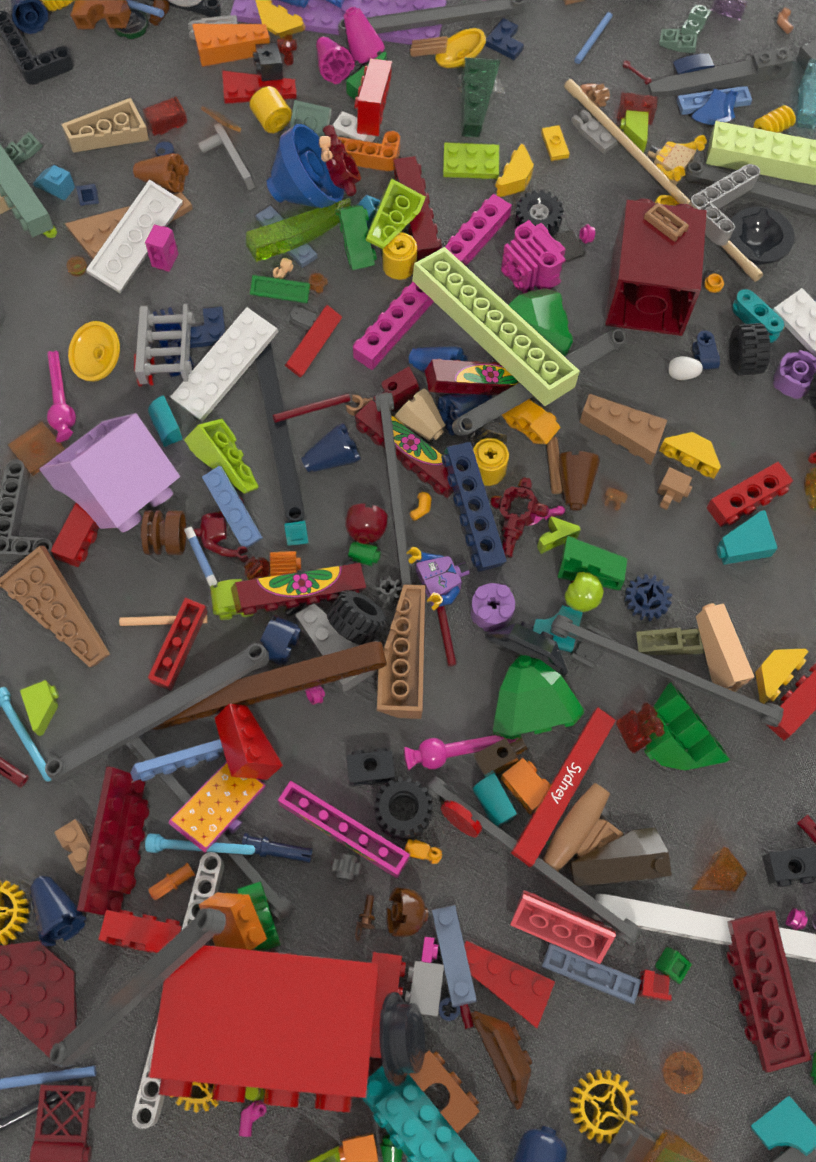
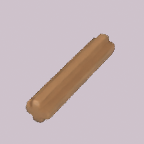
[547,437,563,494]

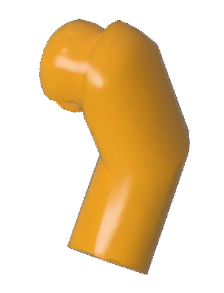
[409,492,432,521]

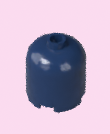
[513,1126,568,1162]

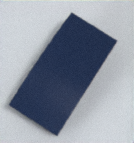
[673,54,715,75]

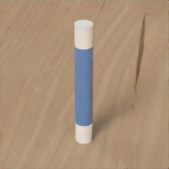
[184,527,217,587]

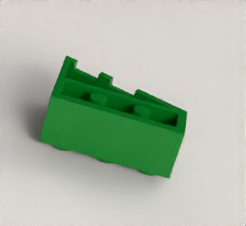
[557,536,628,590]

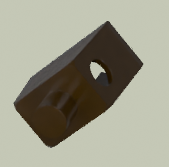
[473,738,528,777]

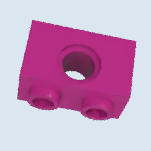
[145,224,178,272]

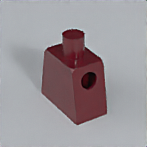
[373,367,420,411]

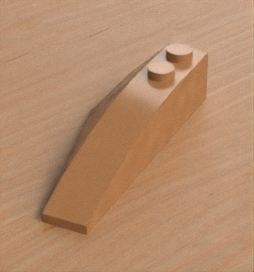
[377,585,425,719]

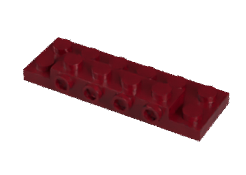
[77,767,150,916]
[727,910,811,1073]

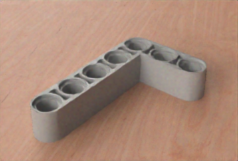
[689,164,760,246]

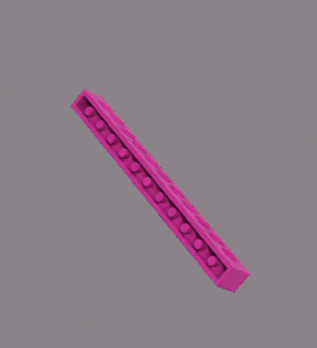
[353,194,512,370]

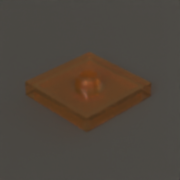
[8,422,65,476]

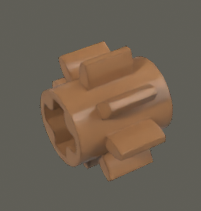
[587,84,610,107]

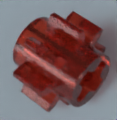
[244,556,270,580]

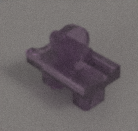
[711,0,748,20]

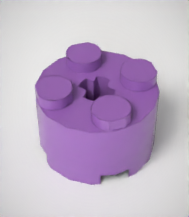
[773,350,816,399]
[470,583,515,632]

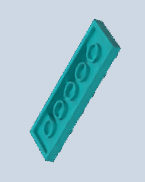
[361,1066,479,1162]

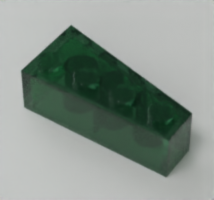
[461,57,501,137]

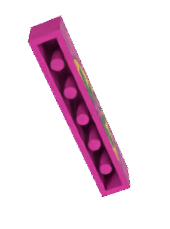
[278,781,410,879]

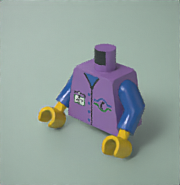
[406,547,470,610]

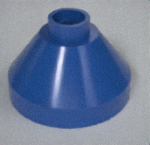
[267,124,344,209]

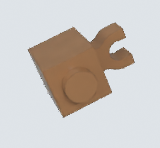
[657,467,692,510]

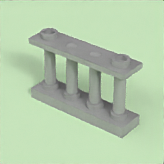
[135,304,194,384]

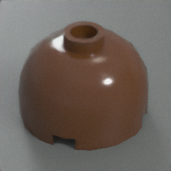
[386,887,428,937]

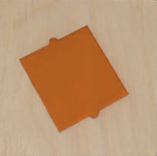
[201,106,241,132]

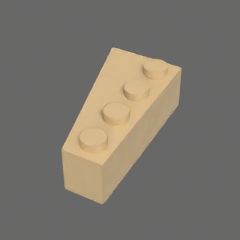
[62,98,149,152]

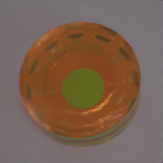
[67,256,87,276]

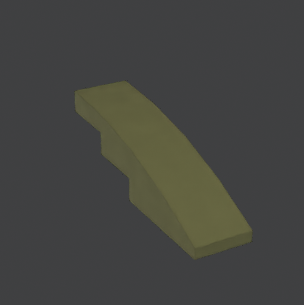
[636,628,705,655]

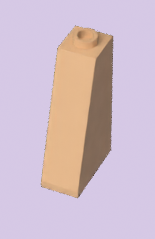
[696,603,754,692]

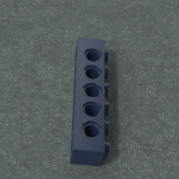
[442,442,507,572]

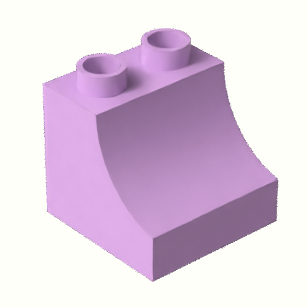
[40,413,180,532]

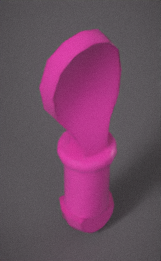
[529,506,565,526]

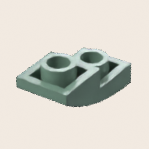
[680,5,711,36]
[659,29,698,53]
[4,132,43,166]

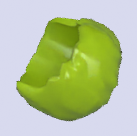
[565,572,603,612]

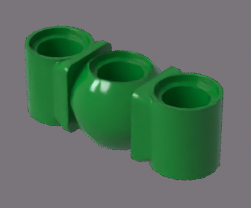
[238,881,281,952]

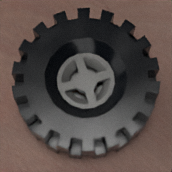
[514,190,564,237]

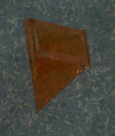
[692,847,747,892]

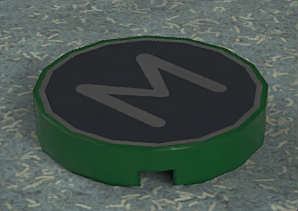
[114,8,149,39]

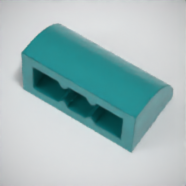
[148,395,183,447]
[472,773,517,828]

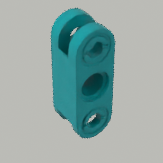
[732,289,784,343]

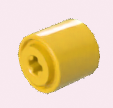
[249,86,292,133]
[382,232,417,280]
[473,438,509,486]

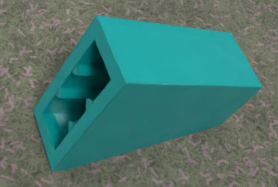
[716,510,778,565]

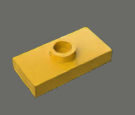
[541,125,569,161]

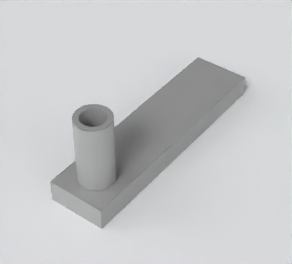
[198,123,255,190]

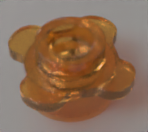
[307,273,328,294]

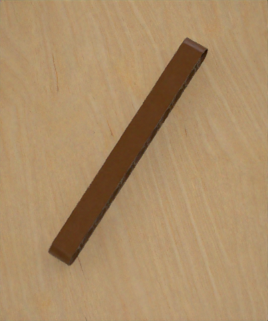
[152,641,387,730]

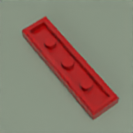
[284,305,342,377]

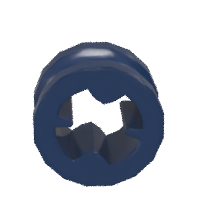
[438,998,460,1021]

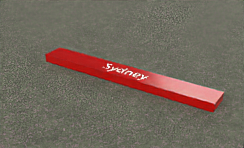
[511,707,616,867]

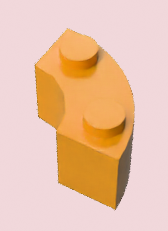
[502,399,561,444]

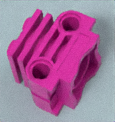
[501,220,566,294]

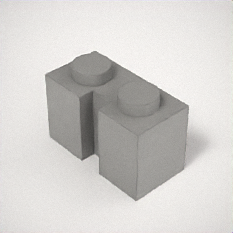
[404,961,444,1017]

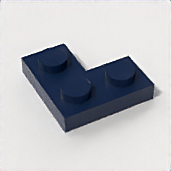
[484,18,524,60]
[190,307,226,348]

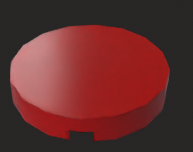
[441,800,482,838]

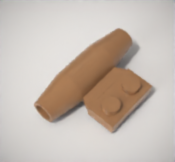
[542,783,624,872]

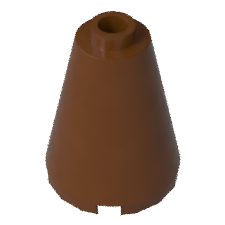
[558,451,600,511]

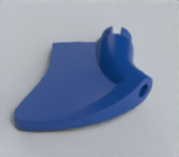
[692,89,738,125]

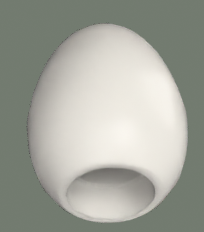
[669,356,703,380]

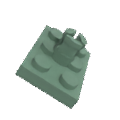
[290,100,332,137]

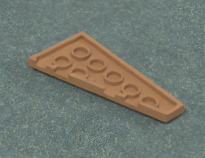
[65,192,193,260]
[0,546,110,667]

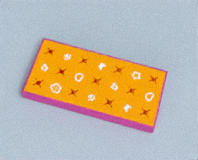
[169,762,265,852]

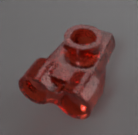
[277,34,297,66]

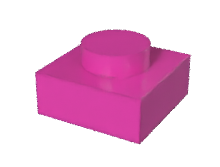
[421,937,438,963]

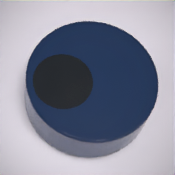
[155,142,175,157]

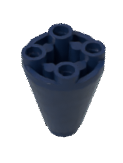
[438,393,493,436]
[301,423,361,473]

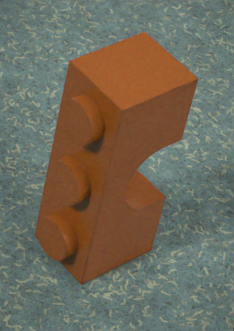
[71,0,131,29]
[409,1050,480,1133]

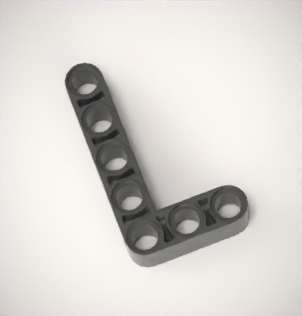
[0,459,56,562]

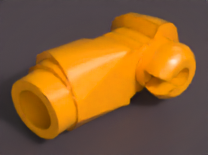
[404,839,442,864]

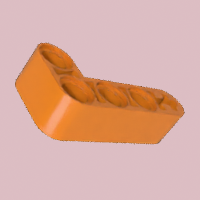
[338,131,400,171]

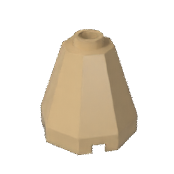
[395,388,445,441]

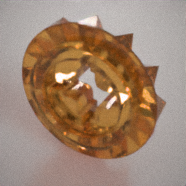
[662,1051,703,1094]

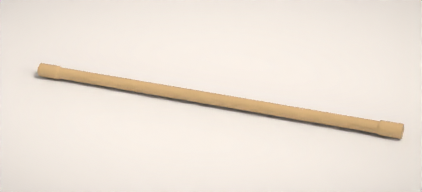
[564,79,763,282]

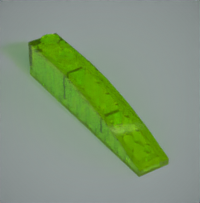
[246,198,351,262]

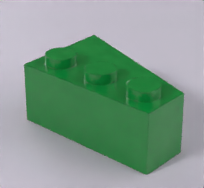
[335,205,377,270]

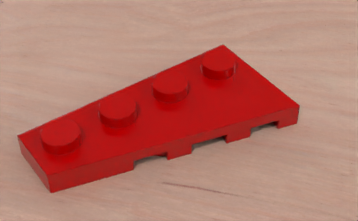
[222,71,297,104]
[464,941,555,1029]

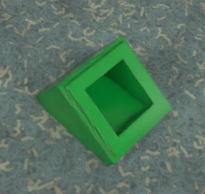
[655,947,692,984]

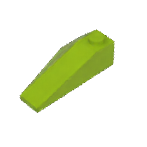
[366,179,426,249]
[184,419,258,494]

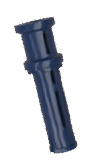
[242,833,313,863]

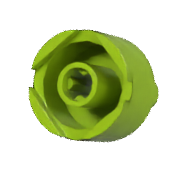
[210,579,254,620]

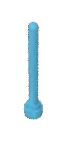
[0,687,52,782]
[145,833,255,855]

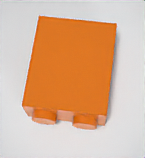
[199,893,267,950]

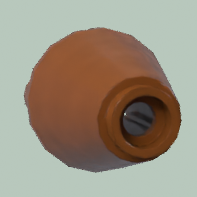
[133,153,189,193]

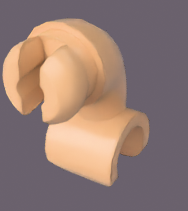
[319,136,333,162]
[273,258,294,279]

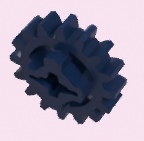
[624,574,672,621]

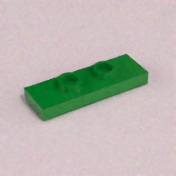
[250,275,311,304]

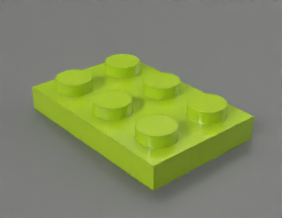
[443,143,499,179]

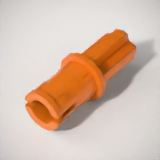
[148,863,195,900]

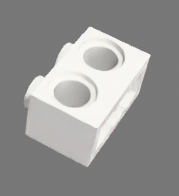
[333,111,375,142]

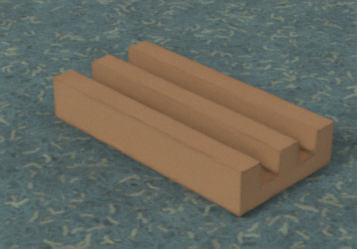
[410,36,448,57]
[644,202,689,242]

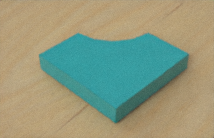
[533,605,583,653]
[751,1096,816,1156]

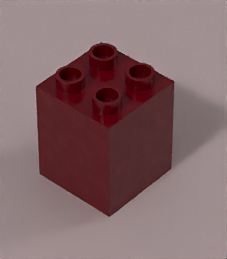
[605,199,707,336]

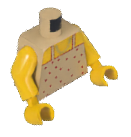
[647,135,707,186]

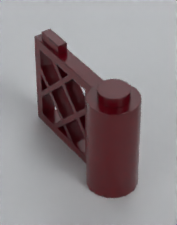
[30,1085,97,1162]

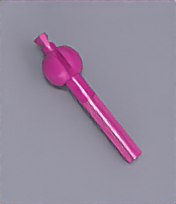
[47,351,76,443]
[404,735,519,770]

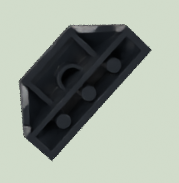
[485,622,568,676]

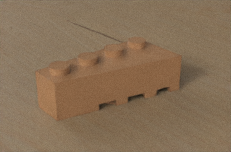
[580,394,667,465]

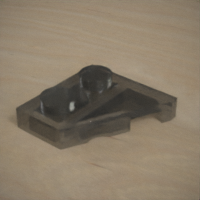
[470,421,508,447]

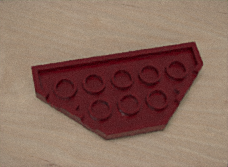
[0,941,77,1058]

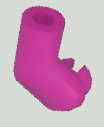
[239,1100,267,1137]

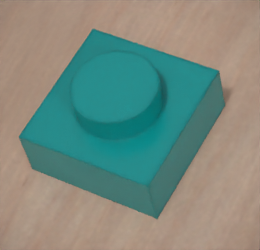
[284,521,309,546]

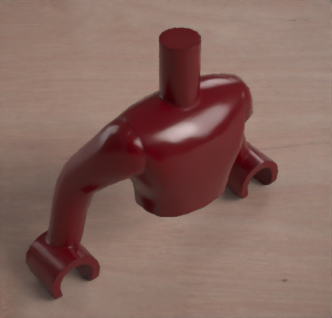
[193,497,249,563]

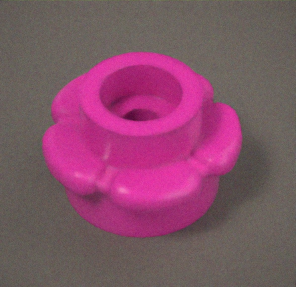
[579,224,595,244]
[305,686,325,705]
[786,908,807,931]

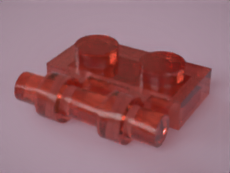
[615,703,664,754]

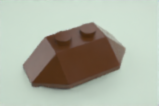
[470,1011,532,1110]

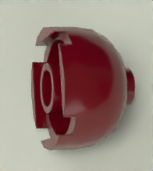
[345,503,388,544]

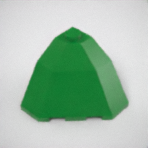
[508,288,573,357]
[493,655,584,740]
[642,682,730,770]

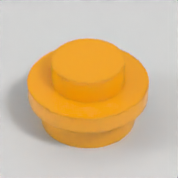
[704,274,724,293]

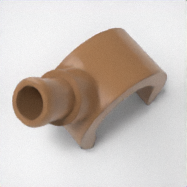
[346,395,373,416]

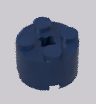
[257,614,301,665]

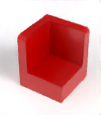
[638,970,672,1002]

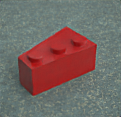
[214,703,283,780]
[98,910,182,954]

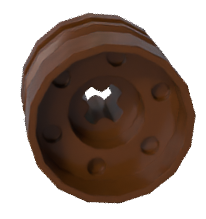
[141,510,186,555]

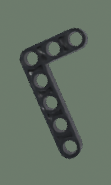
[0,10,74,85]

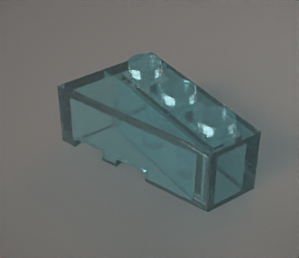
[796,59,816,130]

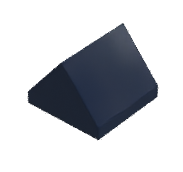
[76,184,99,206]

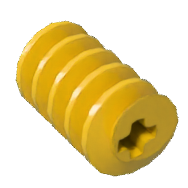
[753,105,796,133]

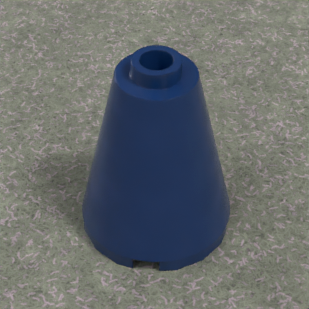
[10,0,48,34]
[30,876,87,946]

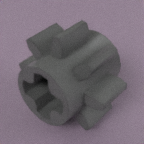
[376,576,402,605]
[332,854,361,881]

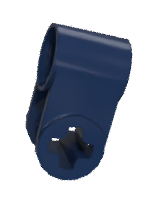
[692,330,720,370]

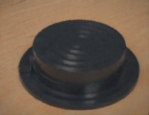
[729,206,795,265]
[379,992,425,1087]

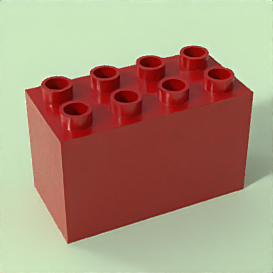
[149,945,378,1112]

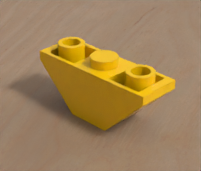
[255,0,306,38]
[495,144,534,197]
[659,432,721,479]
[755,649,809,704]

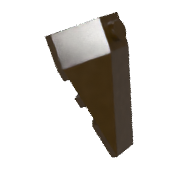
[570,827,672,886]

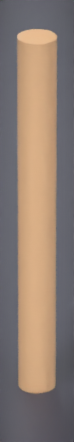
[119,615,208,626]

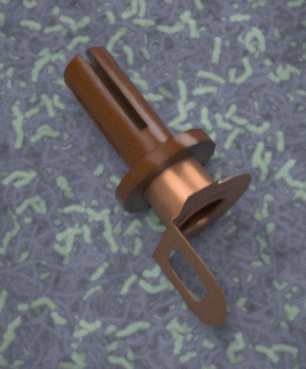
[355,895,375,941]

